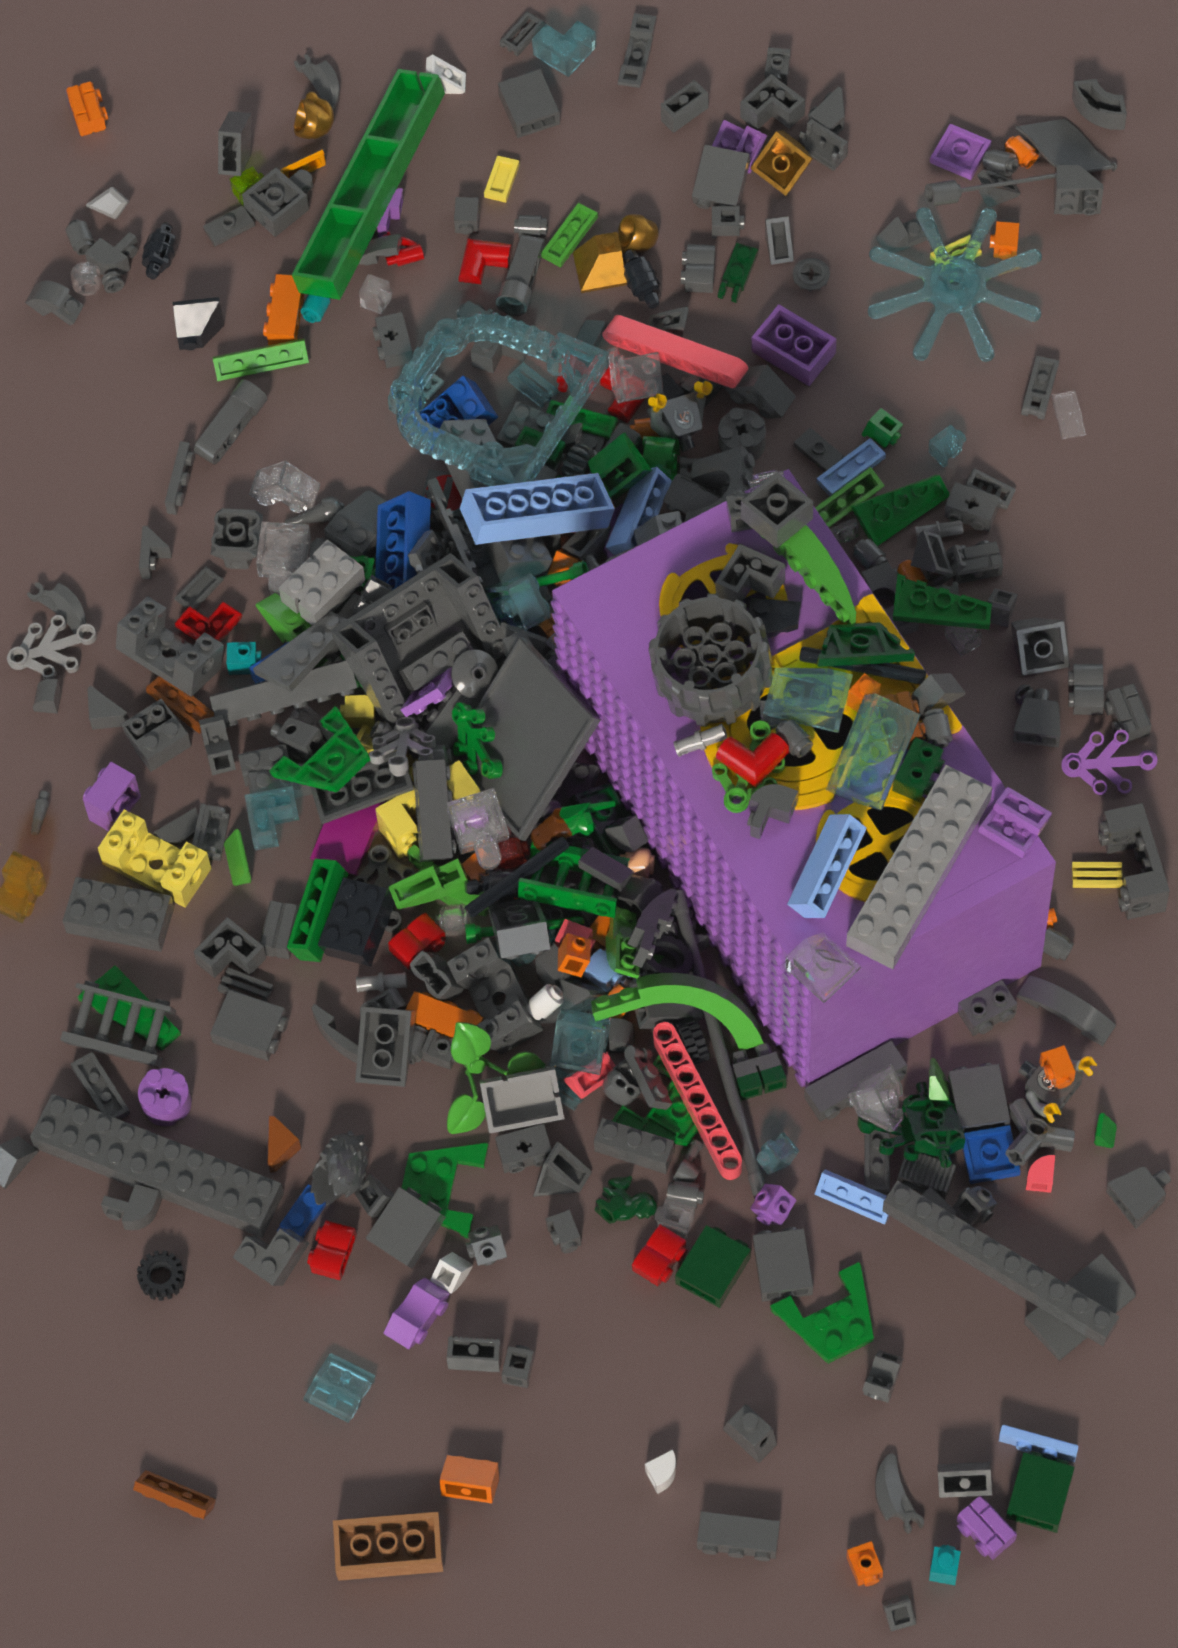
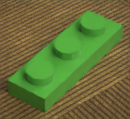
[541,203,598,268]

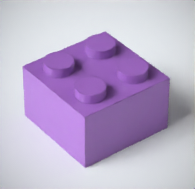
[83,762,141,831]

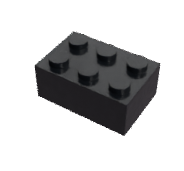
[318,878,395,967]

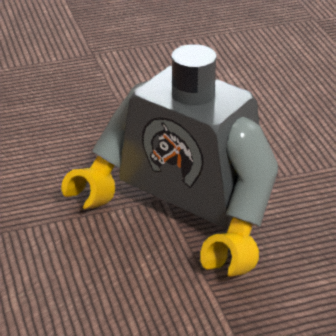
[647,381,713,452]
[1019,1056,1097,1123]

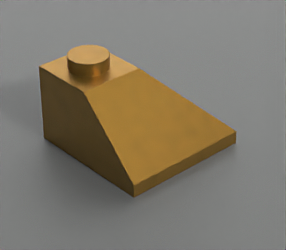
[750,130,813,196]
[573,232,627,293]

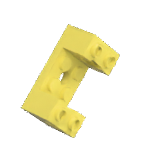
[375,760,482,859]
[98,809,211,908]

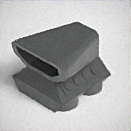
[210,508,266,569]

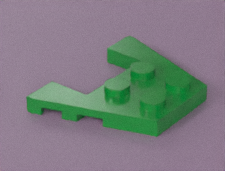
[269,707,370,793]
[612,1055,706,1147]
[401,1143,489,1239]
[770,1262,874,1364]

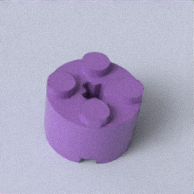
[138,1068,192,1126]

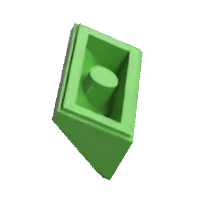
[224,829,252,886]
[929,1058,949,1101]

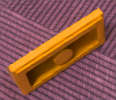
[280,150,326,178]

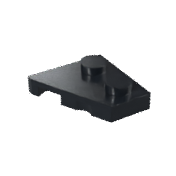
[744,597,802,645]

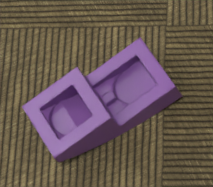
[377,188,403,237]

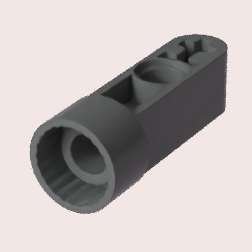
[496,234,545,316]
[194,379,268,465]

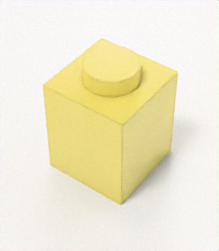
[340,695,376,728]

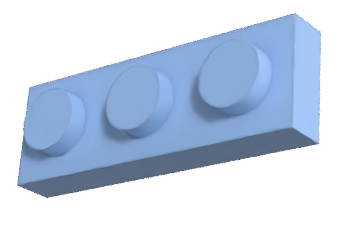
[816,438,886,496]
[814,1169,889,1225]

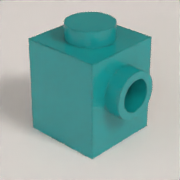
[226,642,262,675]
[929,1545,961,1585]

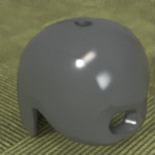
[602,1059,642,1106]

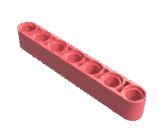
[602,315,748,389]
[653,1022,742,1180]

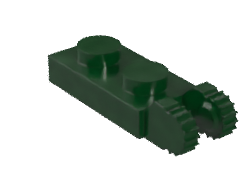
[717,243,758,303]

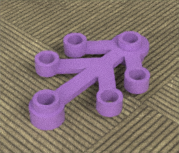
[1062,730,1158,795]

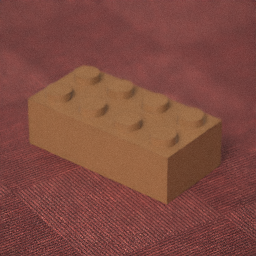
[333,1512,444,1581]

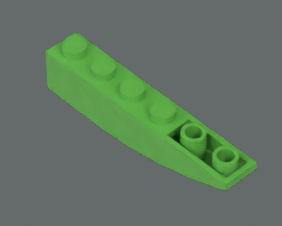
[760,525,856,624]

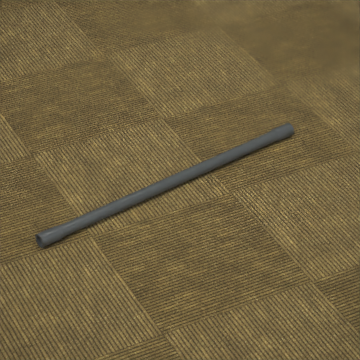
[674,890,765,1198]

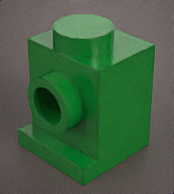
[861,408,903,448]

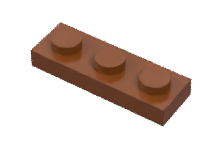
[146,676,215,734]
[133,1470,216,1519]

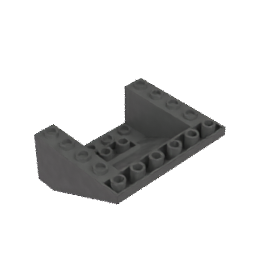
[330,553,506,728]

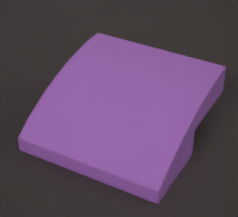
[712,120,767,173]
[978,787,1052,858]

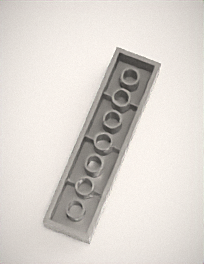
[846,765,992,969]

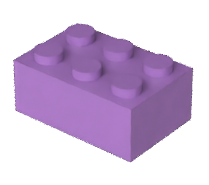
[752,304,836,386]

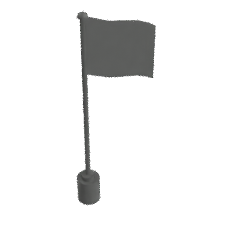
[924,119,1118,207]

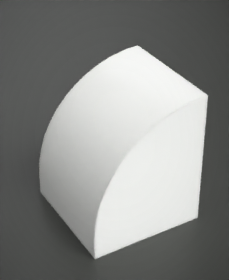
[430,1252,473,1294]
[645,1450,676,1494]

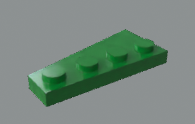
[851,475,950,546]
[893,574,992,630]
[77,965,181,1051]

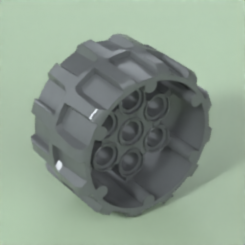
[648,594,773,727]

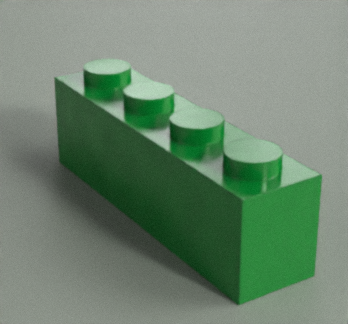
[287,859,349,962]

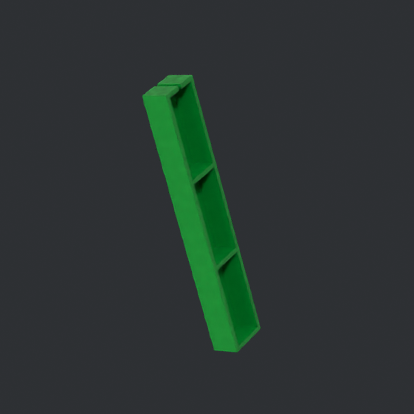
[292,69,445,300]

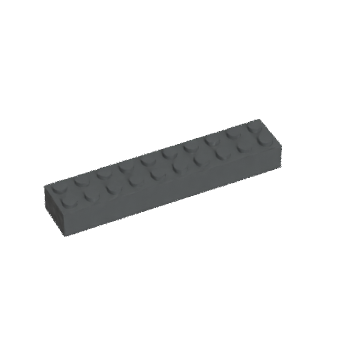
[30,1093,284,1238]

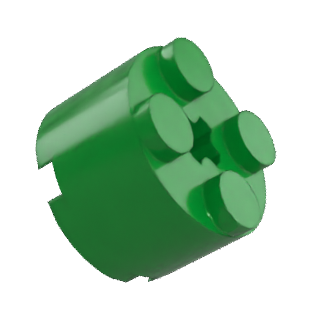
[641,436,680,483]

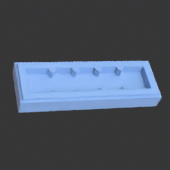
[999,1425,1079,1462]

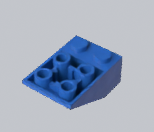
[411,376,498,455]

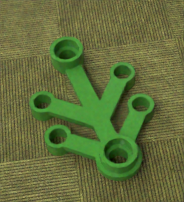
[712,721,785,813]

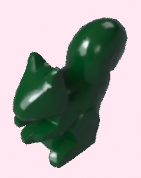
[594,1176,657,1224]

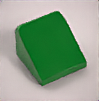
[1094,1113,1117,1148]

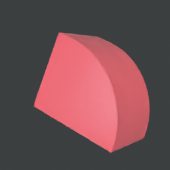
[1026,1155,1055,1193]

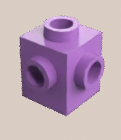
[750,1183,796,1226]

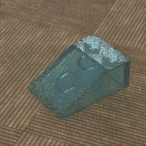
[483,573,551,630]
[763,668,853,733]

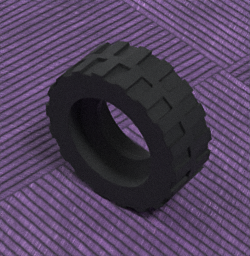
[639,934,694,976]

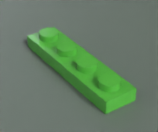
[213,338,309,381]

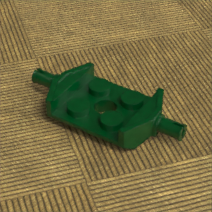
[902,1082,966,1168]

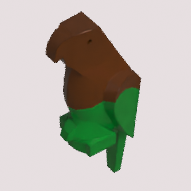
[531,801,616,850]

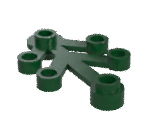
[857,1108,922,1161]

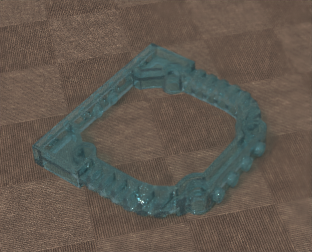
[390,312,609,486]

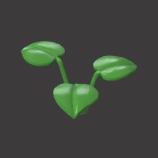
[447,1022,546,1134]

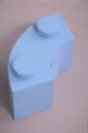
[583,948,632,992]

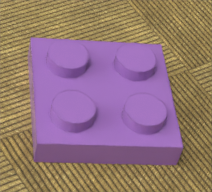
[930,124,991,180]
[400,667,453,717]

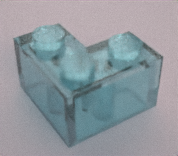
[532,20,596,77]
[245,786,299,851]

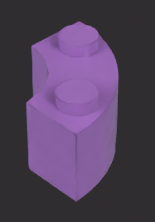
[383,1277,450,1349]

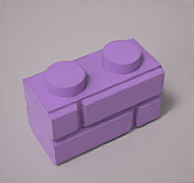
[957,1496,1017,1560]

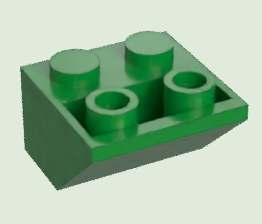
[588,432,653,499]

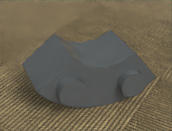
[1072,79,1127,130]

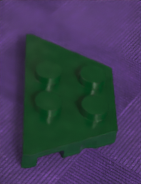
[817,622,915,667]

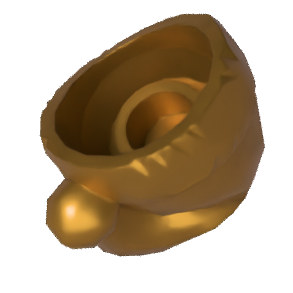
[294,92,334,139]
[618,214,659,253]

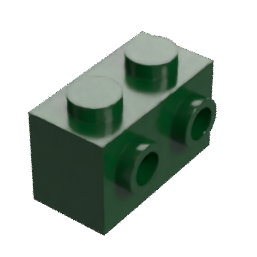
[892,737,945,803]

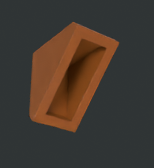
[268,1116,301,1173]

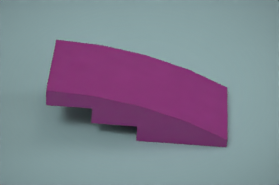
[310,799,390,876]

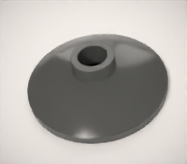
[451,650,498,699]

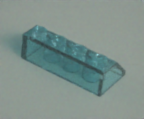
[826,693,920,810]

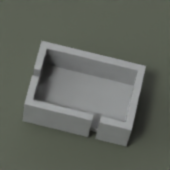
[279,539,365,625]
[479,1066,564,1134]

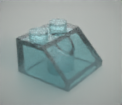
[550,1009,611,1075]

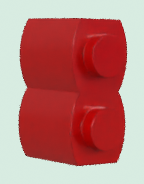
[388,913,446,970]
[307,1220,357,1281]
[632,1224,688,1287]

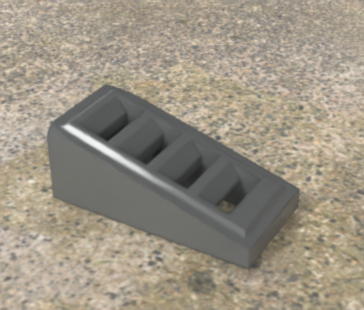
[964,468,1016,510]

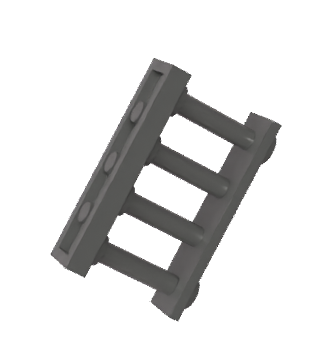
[60,980,176,1068]

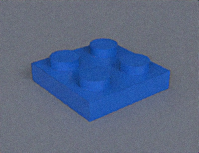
[962,1125,1020,1184]

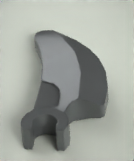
[294,54,340,111]
[27,582,86,634]
[875,1454,924,1534]

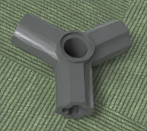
[1005,1098,1075,1166]

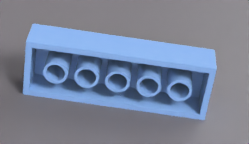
[460,473,615,545]

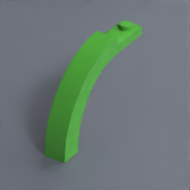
[591,973,764,1051]

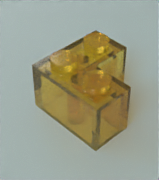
[0,851,46,923]

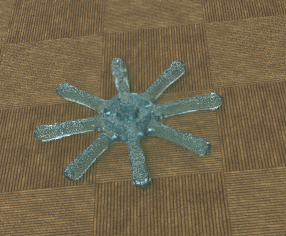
[867,207,1042,362]

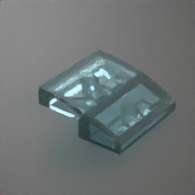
[303,1353,376,1423]

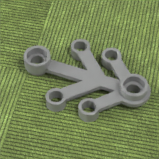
[7,615,97,680]
[369,717,436,776]

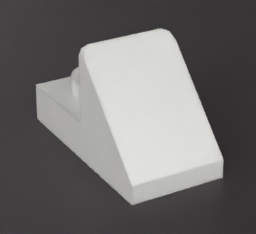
[426,54,466,94]

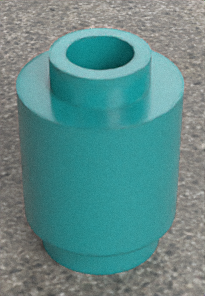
[300,295,331,323]

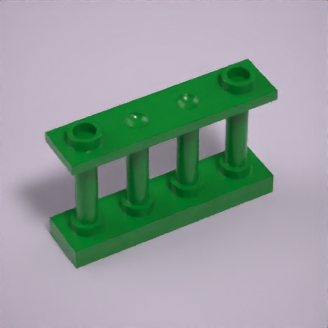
[518,842,630,918]

